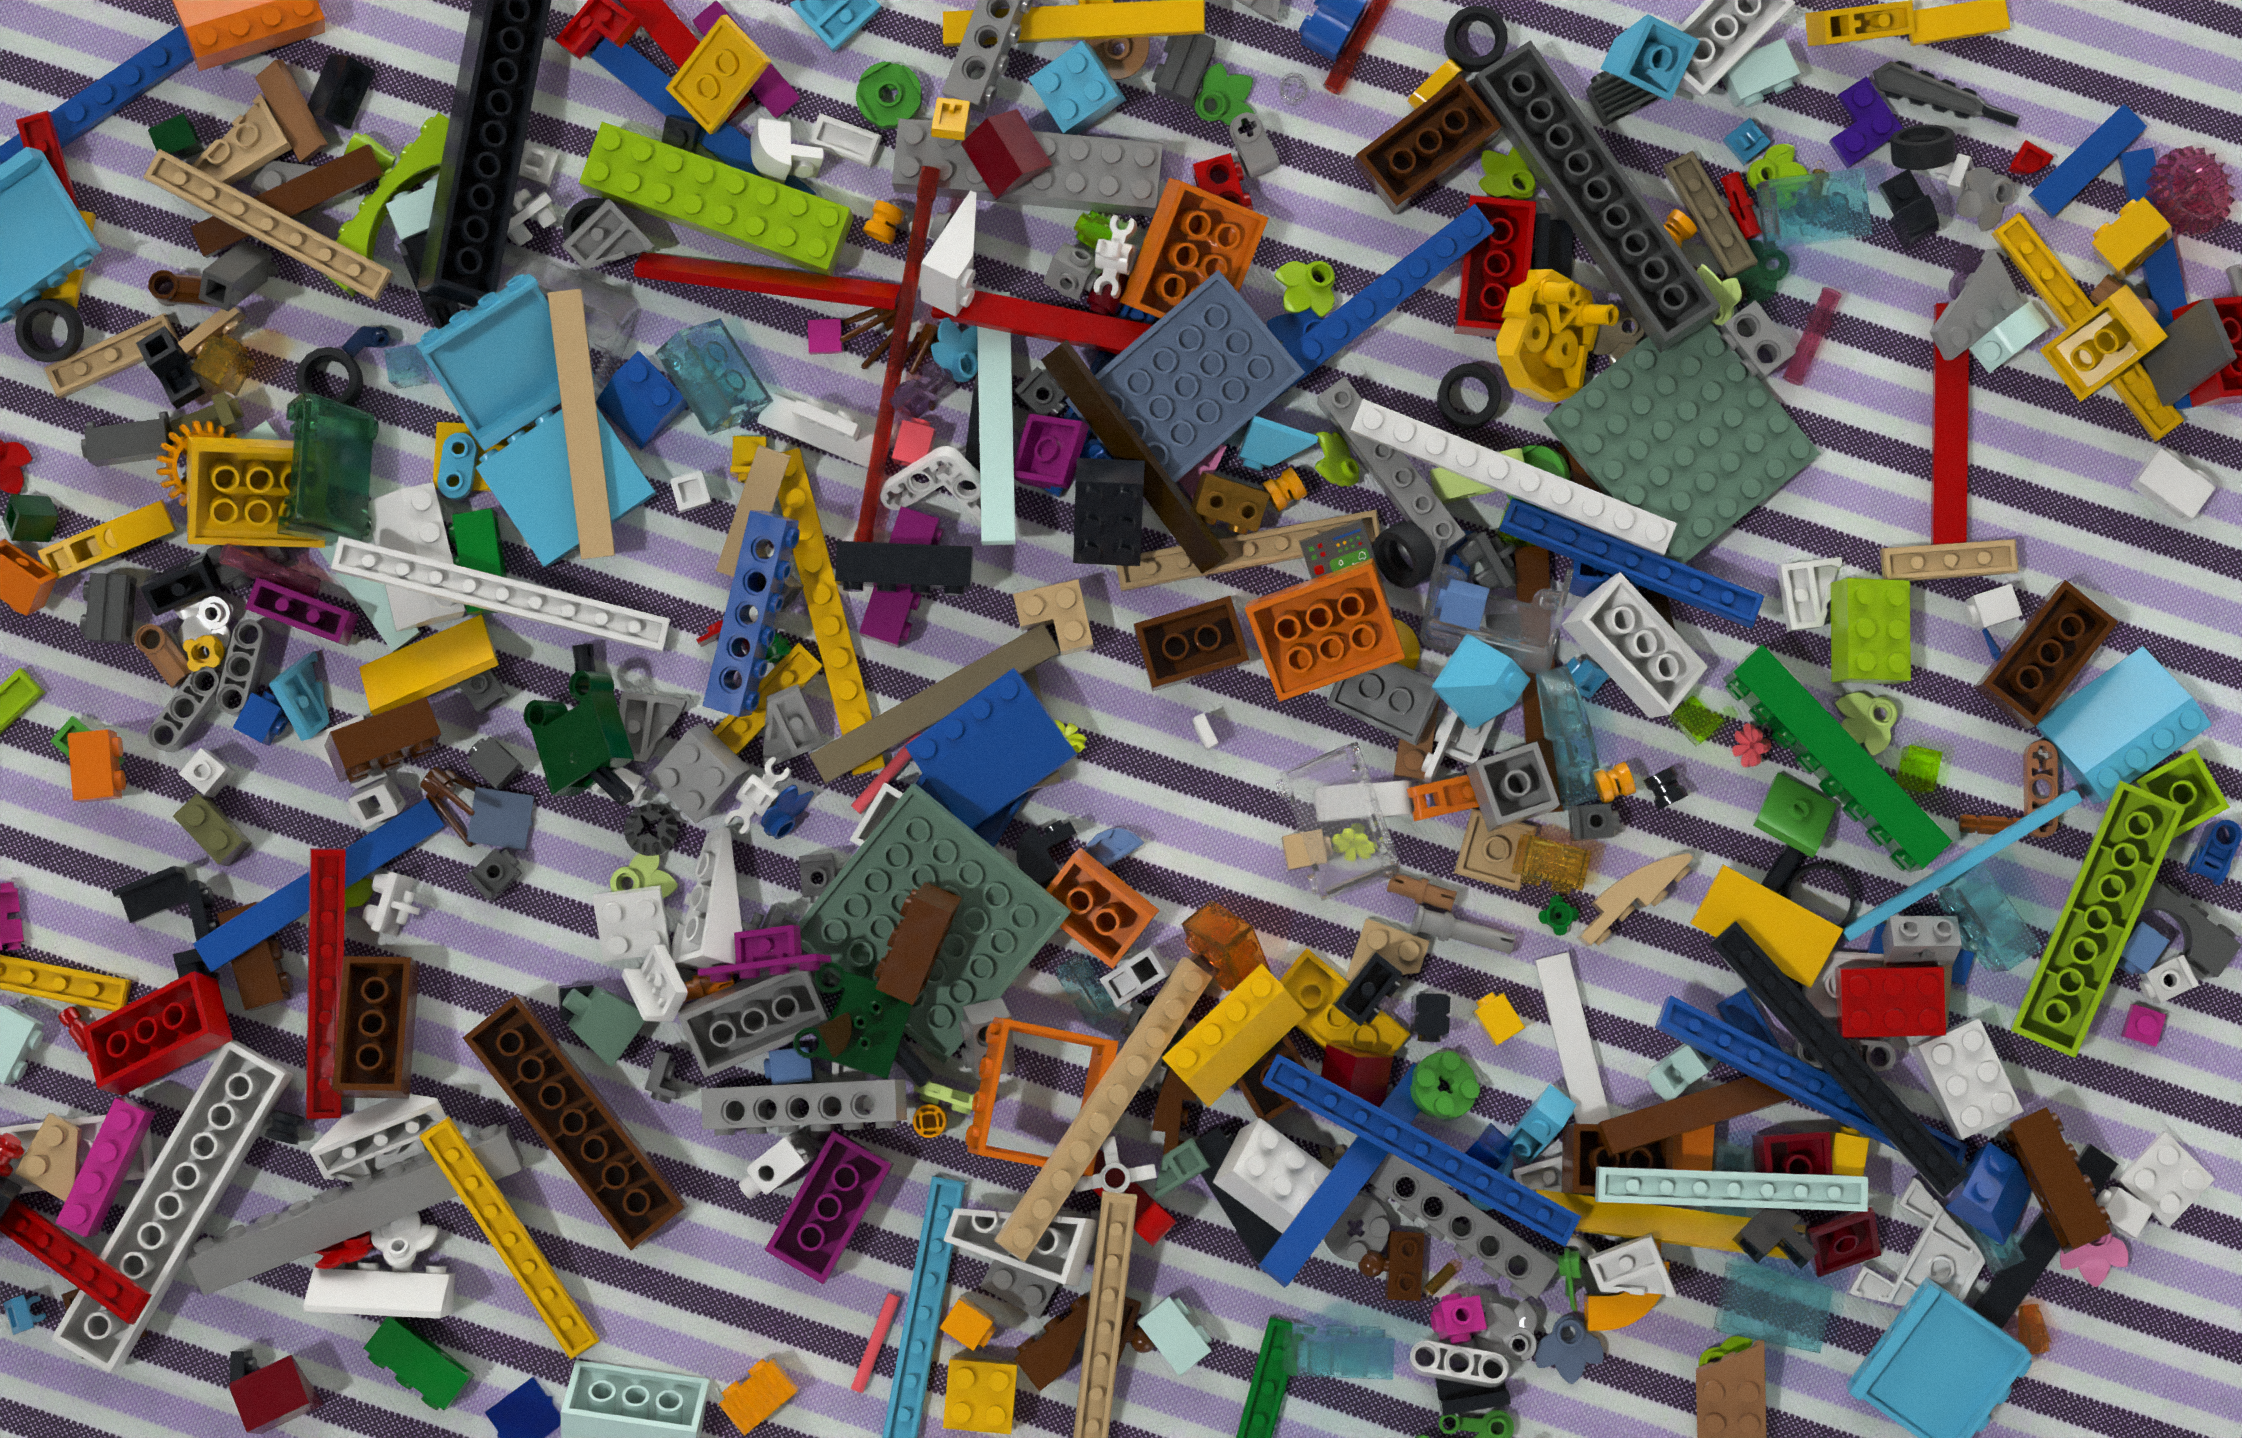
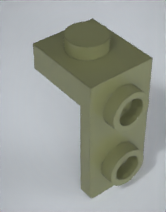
[171,391,245,437]

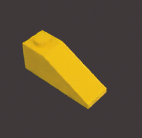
[1805,0,1915,46]

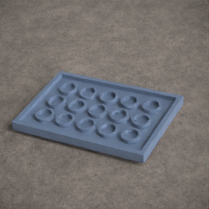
[1065,269,1305,483]

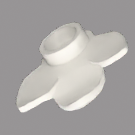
[174,596,232,651]
[371,1212,438,1269]

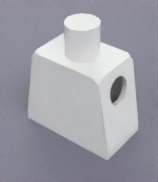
[739,1129,819,1199]

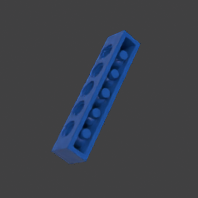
[702,510,800,717]

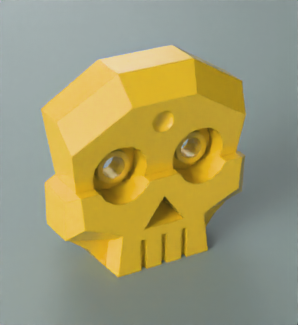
[1496,269,1619,403]

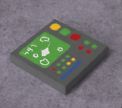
[1298,519,1383,583]

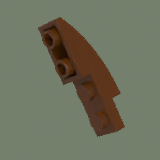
[1152,1068,1197,1155]

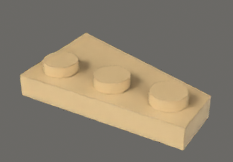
[191,93,292,186]

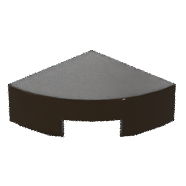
[818,1012,853,1059]

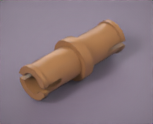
[1387,871,1457,912]

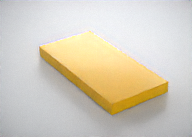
[359,614,499,716]
[1690,864,1843,988]
[1279,948,1410,1056]

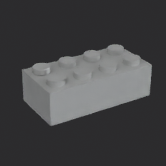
[678,967,830,1078]

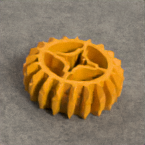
[156,421,237,507]

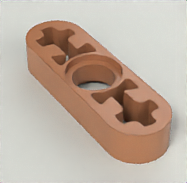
[2023,740,2058,838]

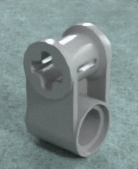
[1229,112,1280,179]

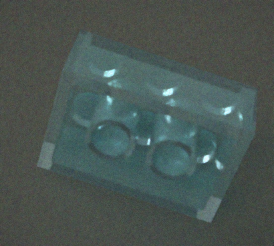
[1756,168,1872,250]
[655,318,773,435]
[1936,863,2042,972]
[1713,1262,1833,1353]
[1282,1323,1395,1380]

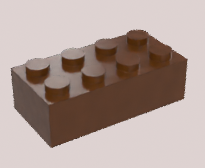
[1354,75,1502,215]
[1973,580,2118,729]
[333,956,419,1099]
[2002,1107,2112,1254]

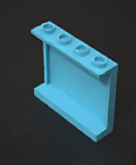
[0,147,102,324]
[415,273,597,451]
[475,408,657,568]
[1846,1276,2032,1438]

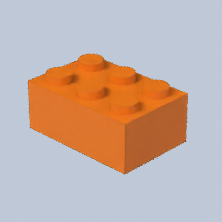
[1046,848,1160,969]

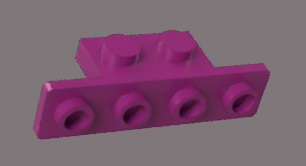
[693,1,800,119]
[698,925,831,983]

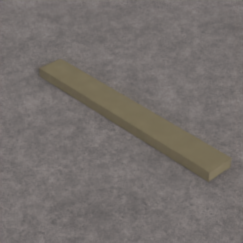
[809,623,1060,785]

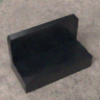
[307,53,375,130]
[1531,213,1573,280]
[112,866,190,924]
[1435,1362,1511,1416]

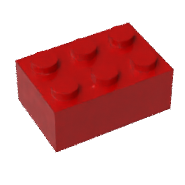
[2171,296,2242,407]
[1835,965,1946,1038]

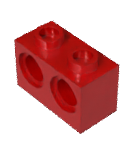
[1192,153,1254,211]

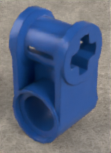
[2186,820,2242,886]

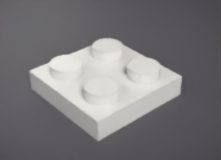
[593,885,671,962]
[2116,1131,2215,1228]

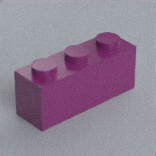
[245,578,359,647]

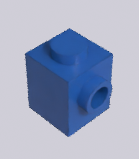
[233,691,288,746]

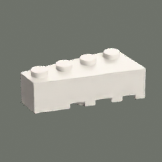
[944,1208,1099,1286]

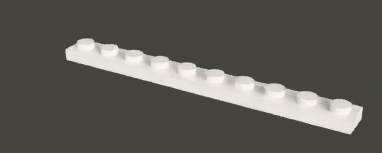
[1350,399,1677,556]
[330,536,670,653]

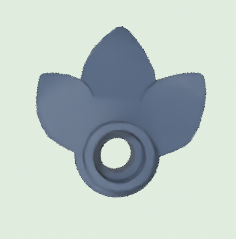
[1535,1315,1603,1384]

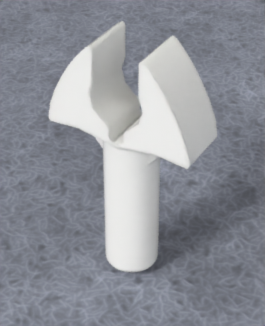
[1566,1234,1600,1262]

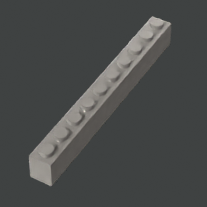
[187,1123,523,1296]

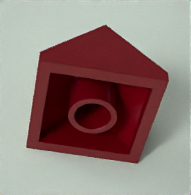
[961,109,1052,200]
[1321,1043,1393,1108]
[1805,1206,1881,1278]
[229,1355,323,1434]

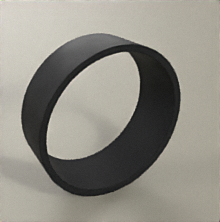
[1780,863,1855,928]

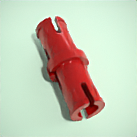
[1720,171,1763,241]

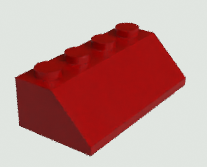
[1454,195,1536,337]

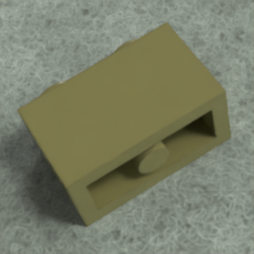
[173,793,252,866]

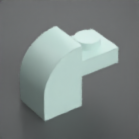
[1969,301,2050,374]
[1647,1043,1719,1102]

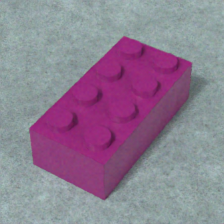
[765,1130,894,1284]

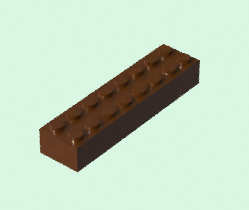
[462,995,689,1251]

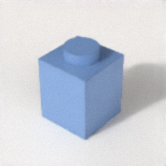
[1436,578,1490,631]
[2117,921,2170,975]
[764,1047,816,1085]

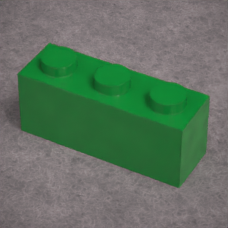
[448,508,507,617]
[363,1316,475,1410]

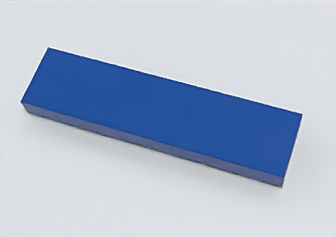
[2028,103,2148,218]

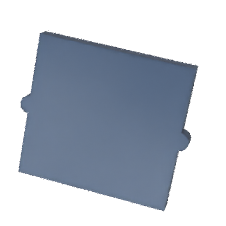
[467,787,534,850]

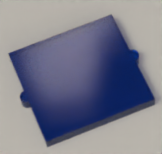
[485,1376,561,1438]

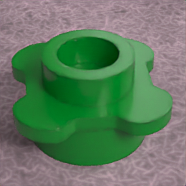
[765,633,791,663]
[1538,895,1579,936]

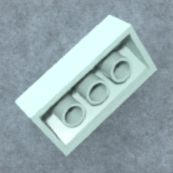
[561,1360,709,1438]

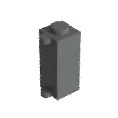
[199,241,279,312]
[81,411,174,467]

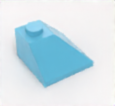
[1600,14,1700,102]
[1237,416,1319,472]
[1432,634,1531,729]

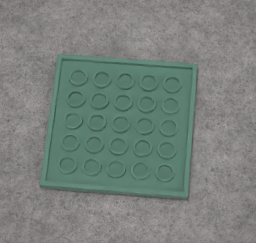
[1543,322,1821,564]
[797,782,1071,1064]

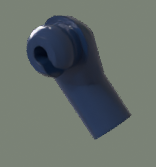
[341,326,390,358]

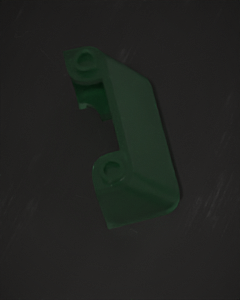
[277,392,379,542]

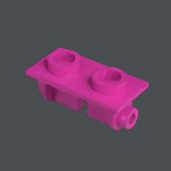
[0,882,24,951]

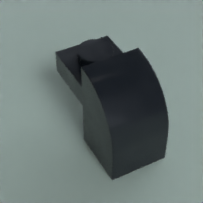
[1878,170,1939,250]
[136,326,206,410]
[1016,820,1077,885]
[1732,1208,1818,1270]

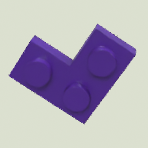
[1829,76,1903,169]

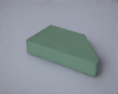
[1154,1138,1210,1200]

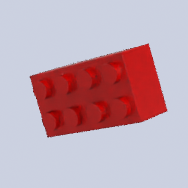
[83,971,233,1096]

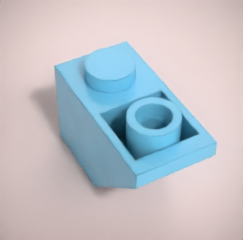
[1502,1084,1577,1165]

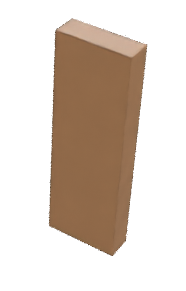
[255,59,328,162]

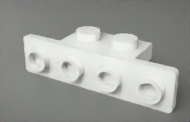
[758,393,891,472]
[1421,706,1498,783]

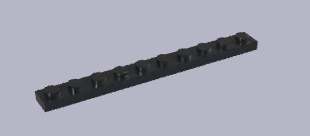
[1709,921,1969,1198]

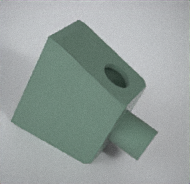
[562,986,646,1068]

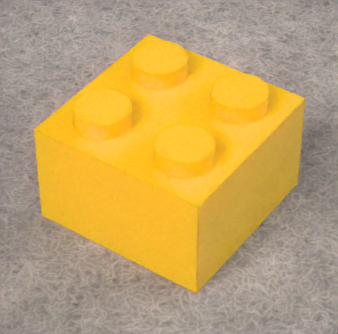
[2091,196,2173,281]
[943,1356,1018,1435]

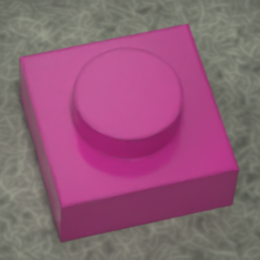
[2121,1004,2166,1047]

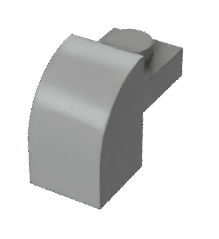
[1100,945,1172,1008]

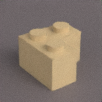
[1013,579,1094,656]

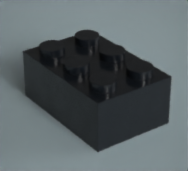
[1073,458,1145,566]

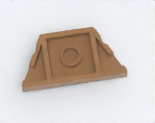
[1696,1340,1767,1438]

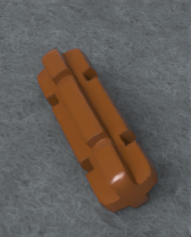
[1958,814,2022,835]

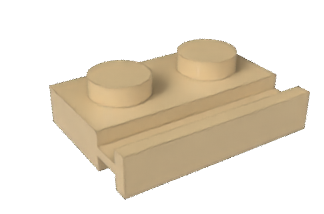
[178,306,247,358]

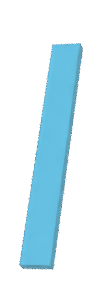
[1841,790,2083,942]
[882,1176,966,1438]

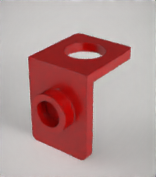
[696,620,750,653]

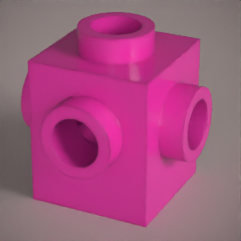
[1430,1293,1487,1345]

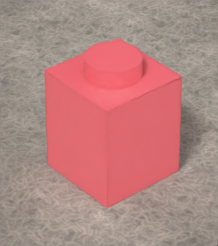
[892,417,936,467]

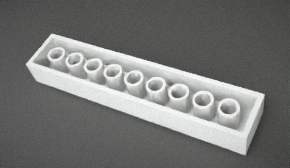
[51,1040,294,1373]

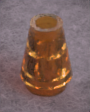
[2018,1304,2052,1355]

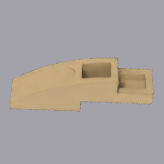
[1577,853,1693,946]

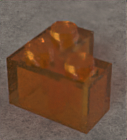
[1181,900,1271,991]

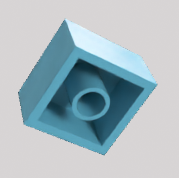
[1028,41,1126,135]

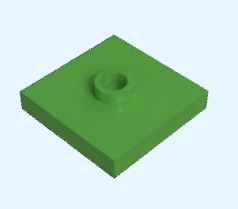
[1753,772,1837,858]

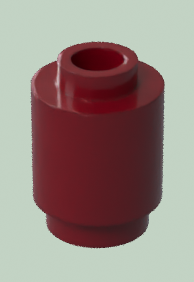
[1086,273,1129,316]

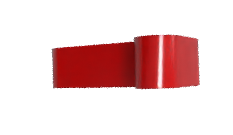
[1082,1149,1177,1247]

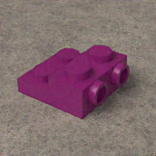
[1014,413,1089,489]

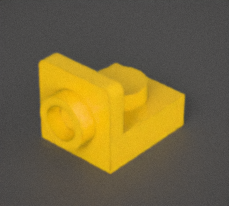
[931,97,970,141]
[730,436,767,483]

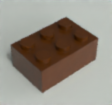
[1134,596,1249,692]
[324,697,441,784]
[874,882,962,1005]
[1236,1034,1308,1122]
[1562,1123,1673,1194]

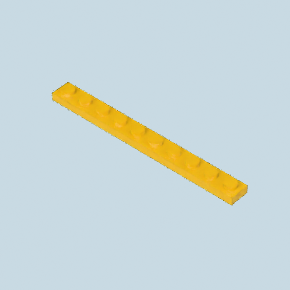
[778,448,886,776]

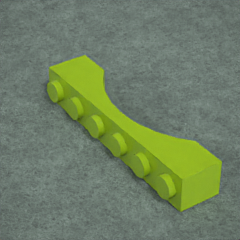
[322,112,449,297]

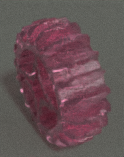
[2145,146,2235,236]

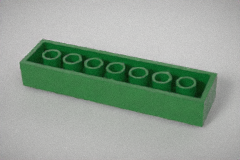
[1723,644,1952,873]

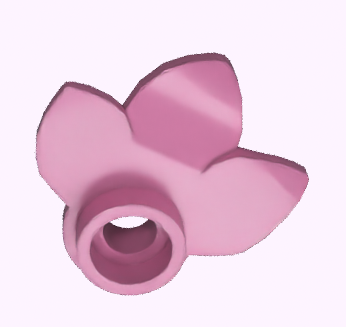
[2060,1226,2128,1287]

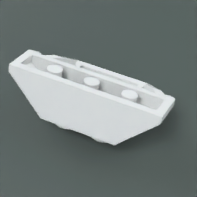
[310,1094,447,1182]

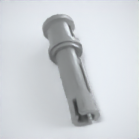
[1411,904,1515,954]

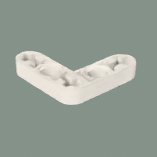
[880,446,981,522]

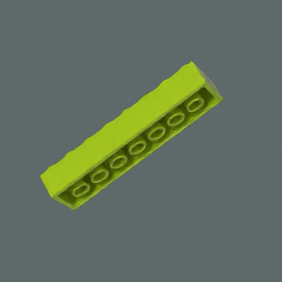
[579,122,854,276]
[2010,780,2186,1058]

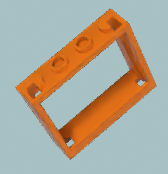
[965,1017,1119,1176]

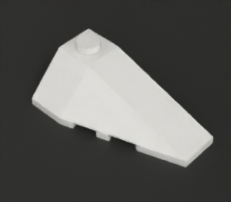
[670,827,742,969]

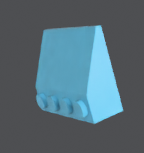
[2036,646,2212,804]

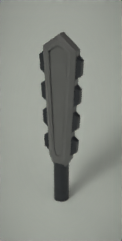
[1872,61,2019,128]

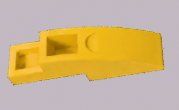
[38,499,176,579]

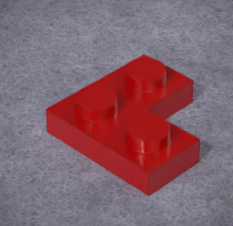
[555,0,642,60]

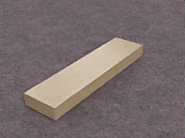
[44,313,179,399]
[716,445,791,577]
[1880,539,2019,581]

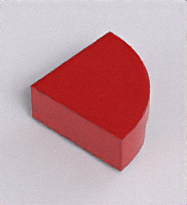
[2007,140,2054,175]

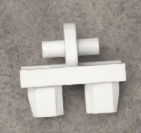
[507,188,558,247]
[362,871,420,936]

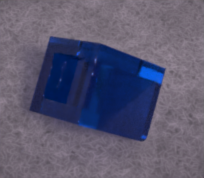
[1464,1122,1515,1170]

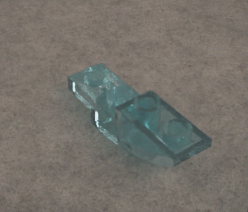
[1536,666,1600,807]

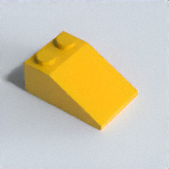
[2040,284,2168,402]

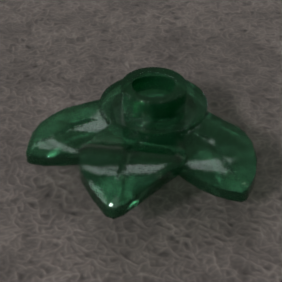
[1724,240,1790,305]

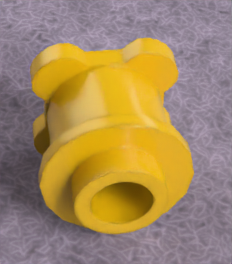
[183,635,225,672]

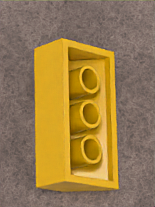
[1162,963,1307,1108]

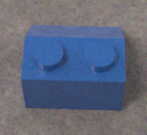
[596,350,689,450]
[1945,1142,2032,1245]

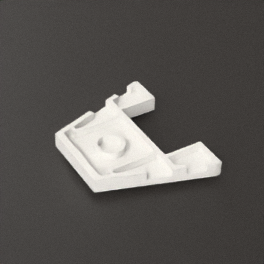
[1847,1177,1987,1306]

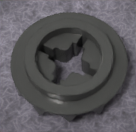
[624,802,678,856]

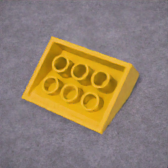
[187,437,330,548]

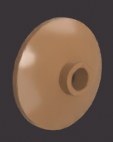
[1085,37,1150,80]

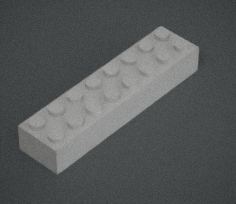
[892,118,1163,217]

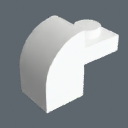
[751,118,824,185]

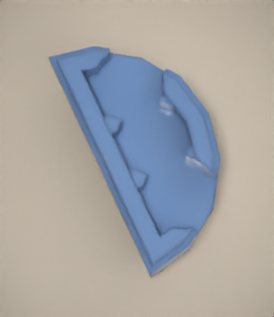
[1085,828,1144,868]

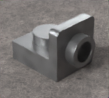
[645,1050,682,1104]

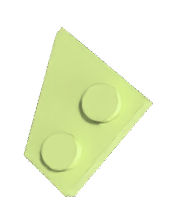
[913,1081,974,1115]

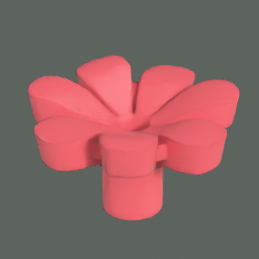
[1732,723,1771,767]

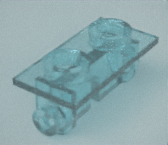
[1055,954,1116,1025]

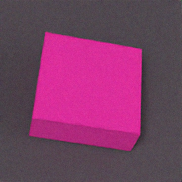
[808,318,843,355]

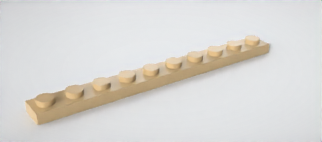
[994,957,1212,1262]

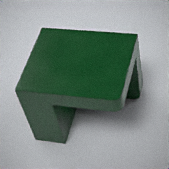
[148,113,205,161]
[3,494,59,542]

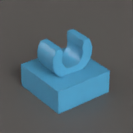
[1723,118,1771,166]
[1565,657,1609,698]
[3,1295,46,1335]

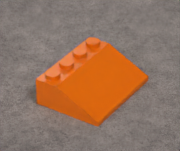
[171,0,325,71]
[1120,178,1269,319]
[1244,558,1406,702]

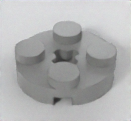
[1324,1194,1390,1263]

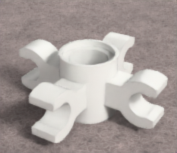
[1094,215,1137,299]
[724,757,792,835]
[1075,1136,1157,1193]

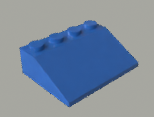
[905,668,1078,830]

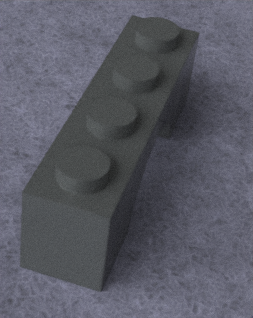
[2140,879,2242,978]

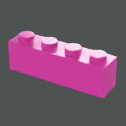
[55,1097,156,1237]

